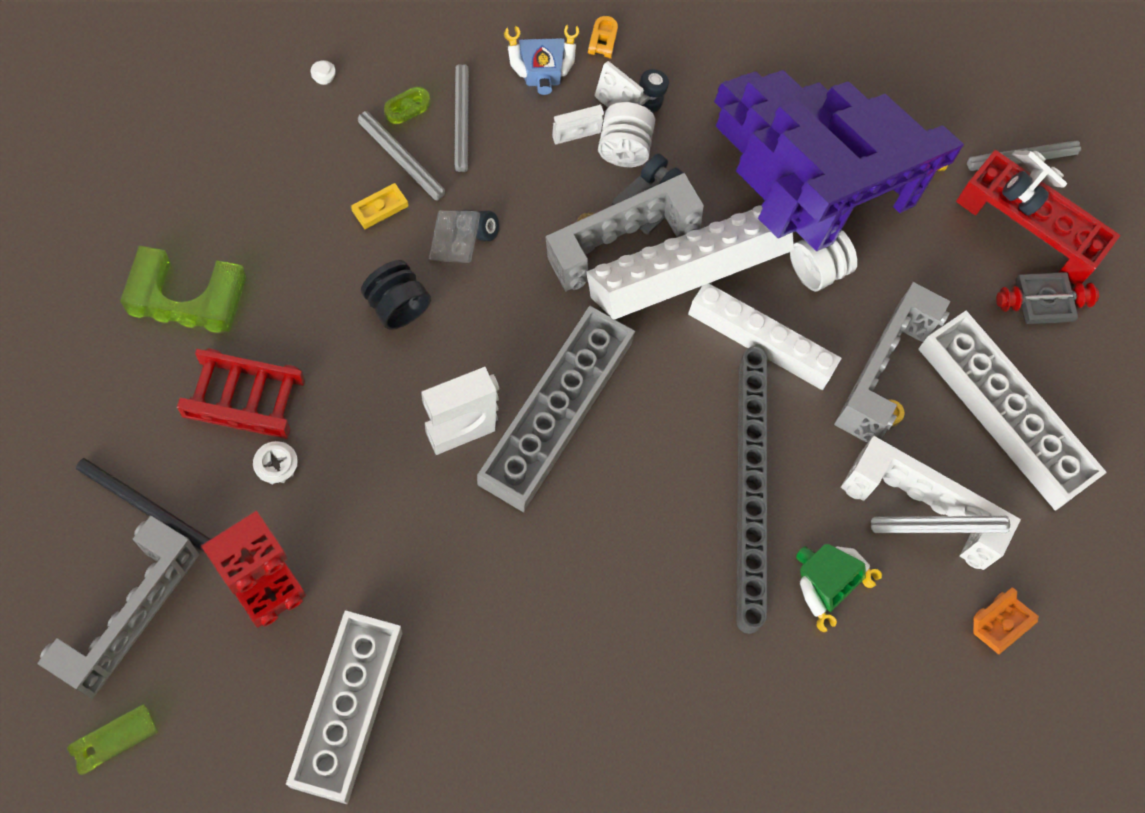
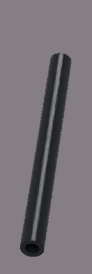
[76,458,211,552]

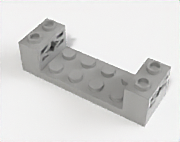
[546,173,704,292]
[834,282,950,443]
[37,516,200,699]

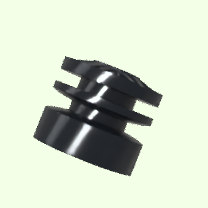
[361,260,431,330]

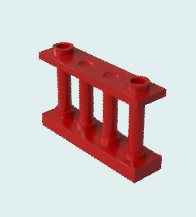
[177,348,305,439]

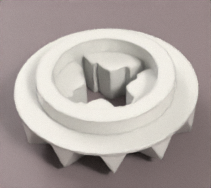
[253,441,298,485]

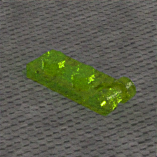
[67,704,158,775]

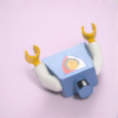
[504,25,579,95]

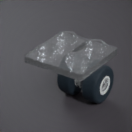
[429,210,499,263]

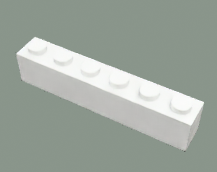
[688,283,842,390]

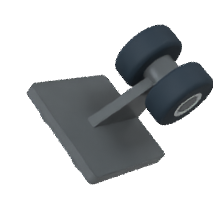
[612,153,683,234]

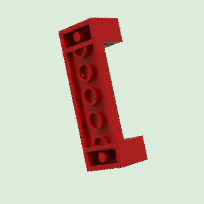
[956,150,1121,285]
[201,511,306,628]

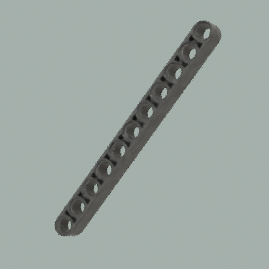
[736,347,767,634]

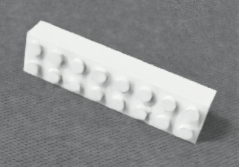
[586,205,794,320]
[919,311,1107,511]

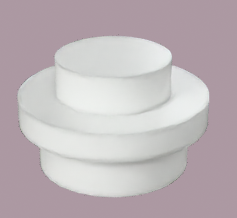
[311,60,336,84]

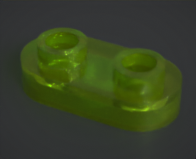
[384,87,430,124]

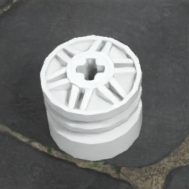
[598,102,656,167]
[790,230,857,291]

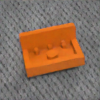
[973,587,1039,654]

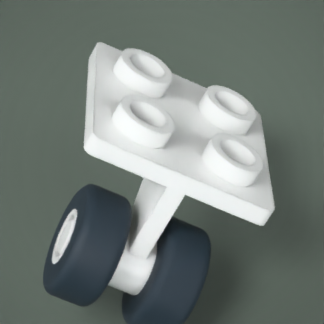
[595,61,669,112]
[1002,150,1067,215]

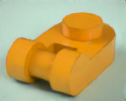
[588,16,618,58]

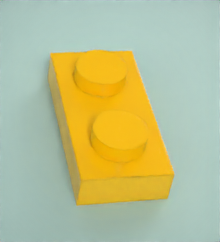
[351,183,408,229]

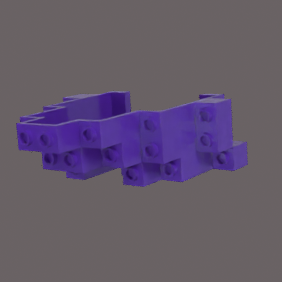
[714,70,964,252]

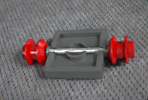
[996,273,1099,324]

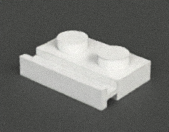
[552,105,604,145]

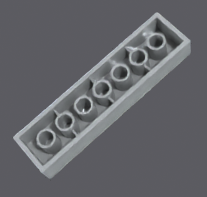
[477,306,635,512]

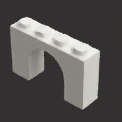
[422,367,499,455]

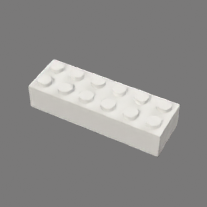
[286,610,402,804]

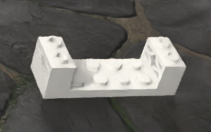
[840,436,1021,570]

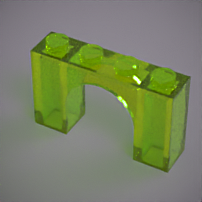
[120,246,246,332]

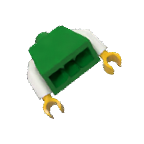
[796,544,882,632]

